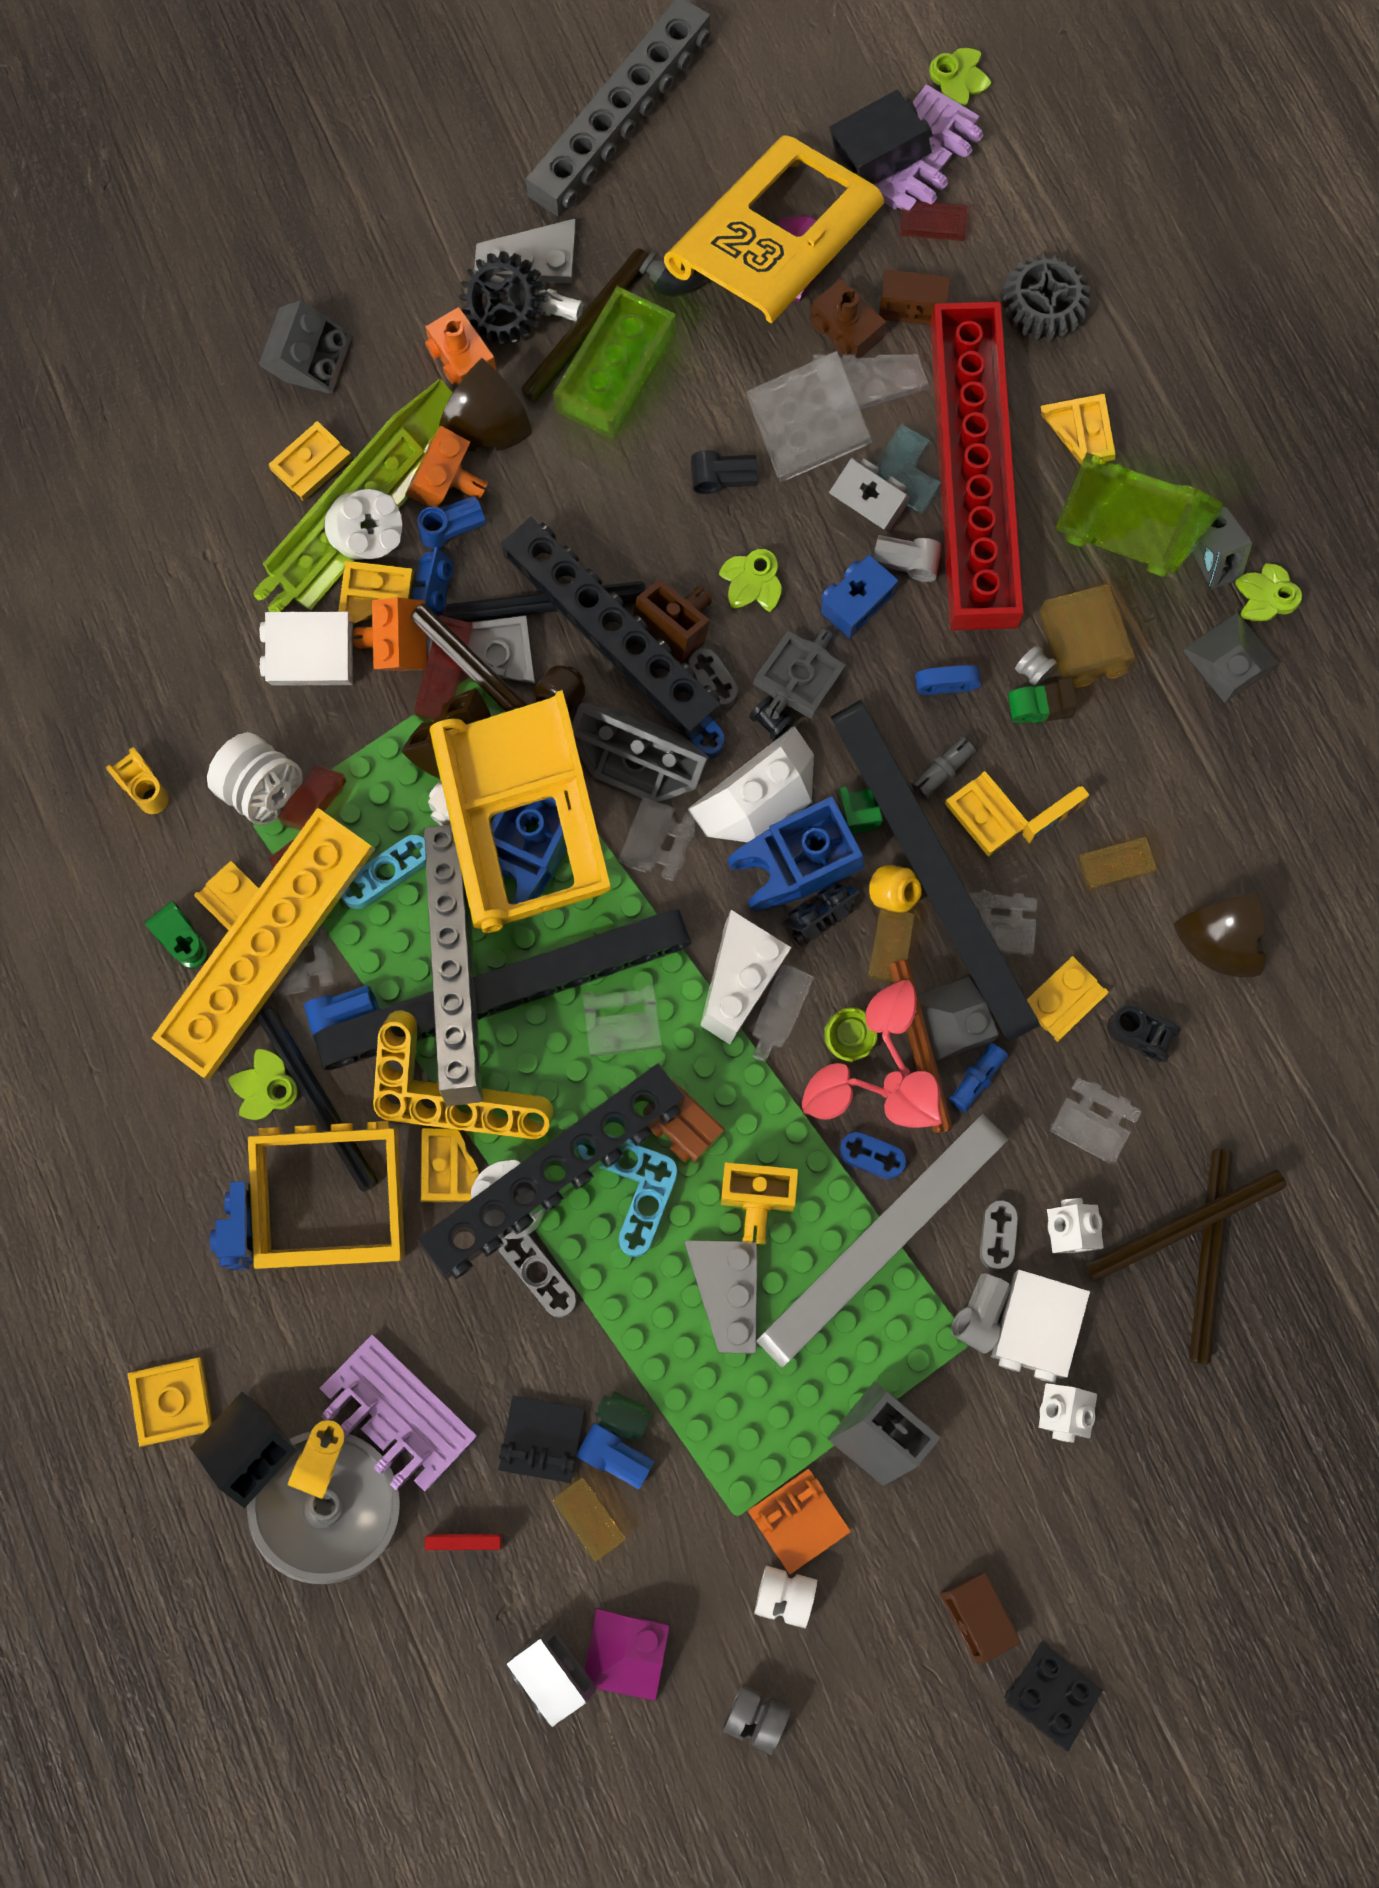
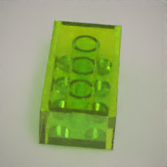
[553,286,676,440]

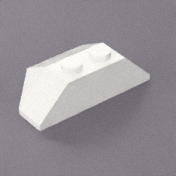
[688,727,814,843]

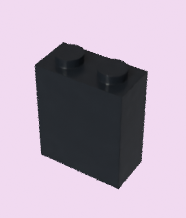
[829,89,933,185]
[190,1392,298,1508]

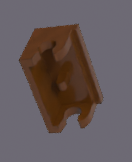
[879,269,950,325]
[939,1572,1021,1663]

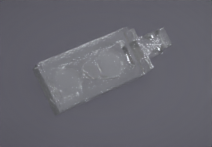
[752,963,815,1062]

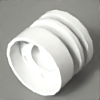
[207,732,303,826]

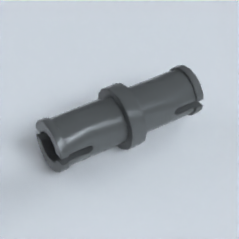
[912,737,976,800]

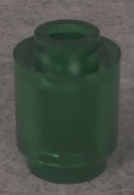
[595,1391,653,1440]

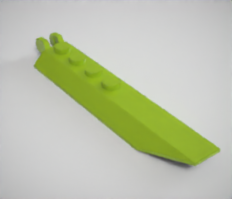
[253,379,453,612]

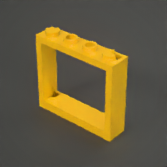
[248,1121,405,1269]

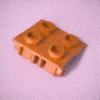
[748,1468,851,1575]

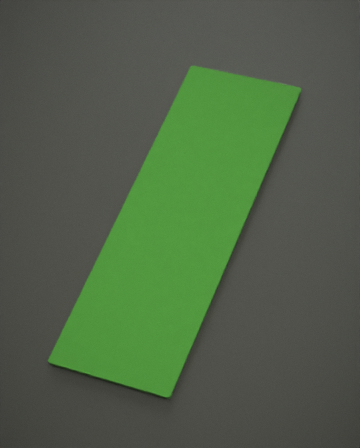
[253,677,969,1516]

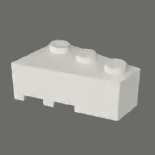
[700,910,791,1044]

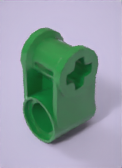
[144,900,209,968]

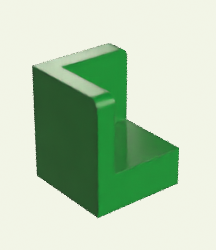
[838,786,882,835]

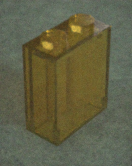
[1039,584,1135,688]

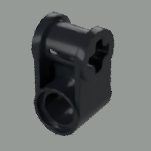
[1107,1005,1181,1063]

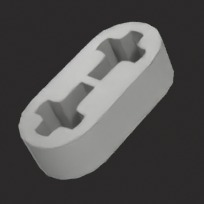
[980,1200,1018,1271]

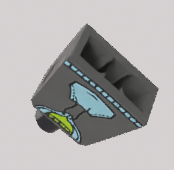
[1188,502,1253,590]

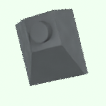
[1183,612,1280,703]
[918,977,999,1063]

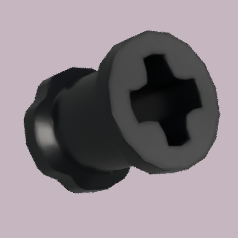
[749,696,795,741]

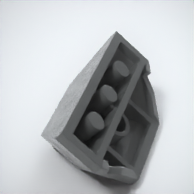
[572,703,708,804]

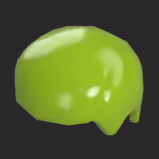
[824,1007,878,1062]

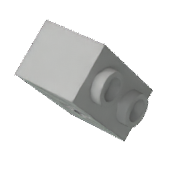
[829,458,911,532]

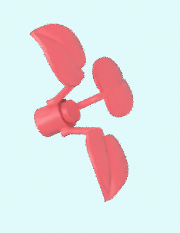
[802,980,942,1128]

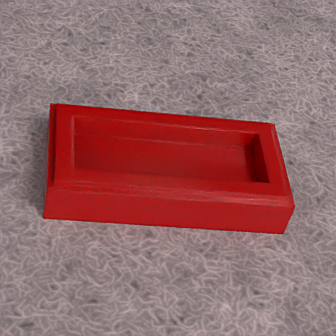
[424,1533,503,1550]

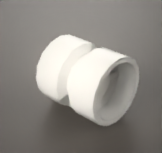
[754,1566,817,1629]

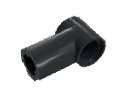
[691,450,758,494]

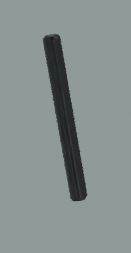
[446,581,646,624]
[257,1007,378,1192]

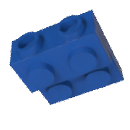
[210,1181,254,1270]

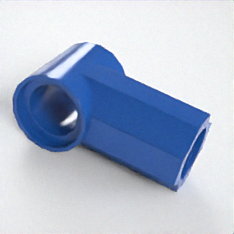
[417,496,486,549]
[304,985,379,1039]
[575,1423,655,1490]

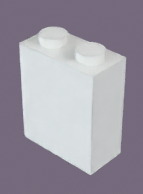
[260,612,353,685]
[991,1270,1090,1383]

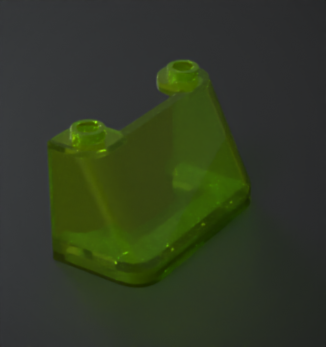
[1055,452,1224,578]

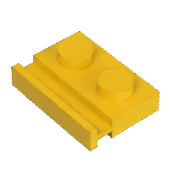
[268,421,352,502]
[945,771,1028,857]
[194,861,259,931]
[1027,956,1109,1042]

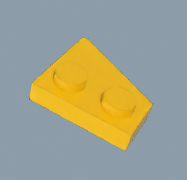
[1041,394,1115,466]
[338,561,414,625]
[420,1128,479,1202]

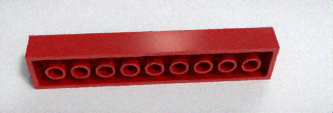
[930,302,1023,631]

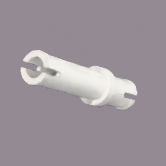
[490,275,583,322]

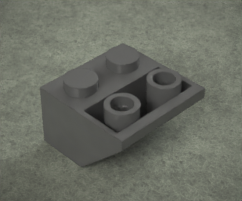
[259,300,353,394]
[827,1381,941,1486]

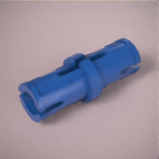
[948,1043,1008,1113]

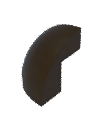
[439,358,532,451]
[402,688,491,779]
[1174,892,1266,977]

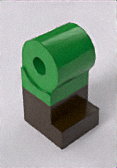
[1007,678,1078,724]

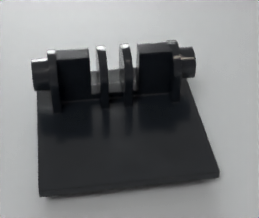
[782,884,861,945]
[499,1396,585,1483]
[1004,1642,1103,1752]

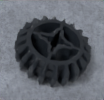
[459,251,549,344]

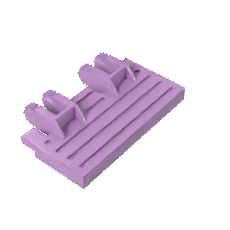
[874,84,984,214]
[319,1335,477,1492]

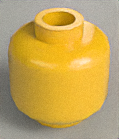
[869,865,922,913]

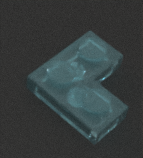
[874,424,941,514]

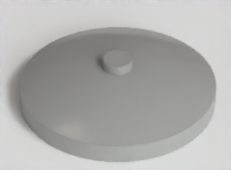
[247,1432,400,1584]

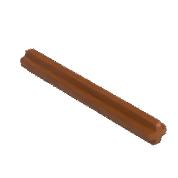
[889,959,953,1133]

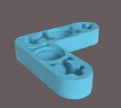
[341,835,426,909]
[577,1133,677,1257]

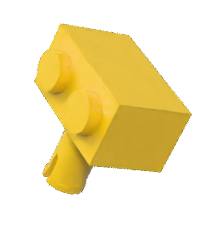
[721,1162,798,1244]

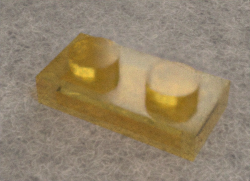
[1077,837,1157,891]
[868,908,915,983]
[552,1477,626,1562]

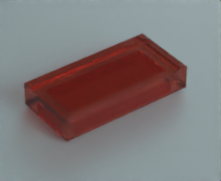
[900,202,968,241]
[277,765,347,830]

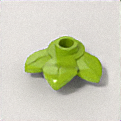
[929,48,991,106]
[719,549,782,612]
[1235,563,1302,621]
[229,1049,298,1120]

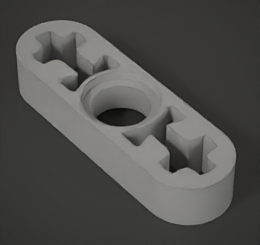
[499,1235,577,1318]

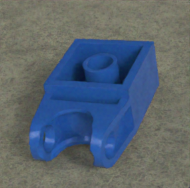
[727,796,865,912]
[491,798,570,904]

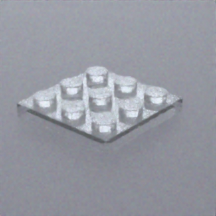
[745,351,873,483]

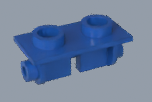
[411,547,454,619]

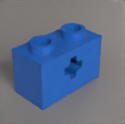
[820,555,899,639]

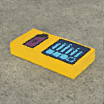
[1022,786,1090,844]

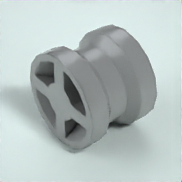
[1015,644,1058,687]

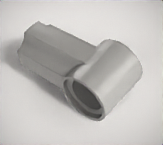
[873,535,943,582]
[951,1274,1011,1354]

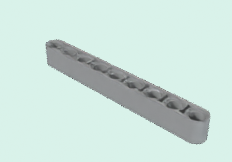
[756,1114,1009,1368]

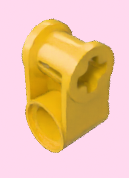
[105,747,169,814]
[287,1420,345,1499]

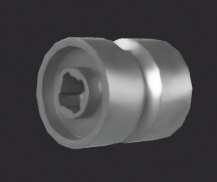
[722,1684,791,1755]

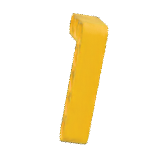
[373,1010,554,1139]

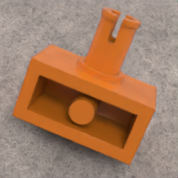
[425,307,496,385]
[405,426,488,507]
[352,597,427,671]

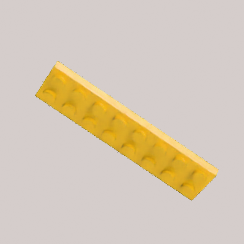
[151,808,375,1080]

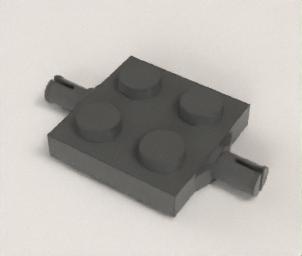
[753,629,846,719]

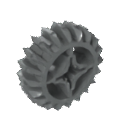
[1001,252,1091,342]

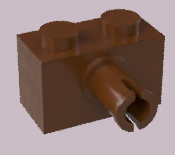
[810,278,886,363]
[633,579,712,662]

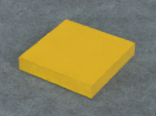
[128,1357,213,1447]

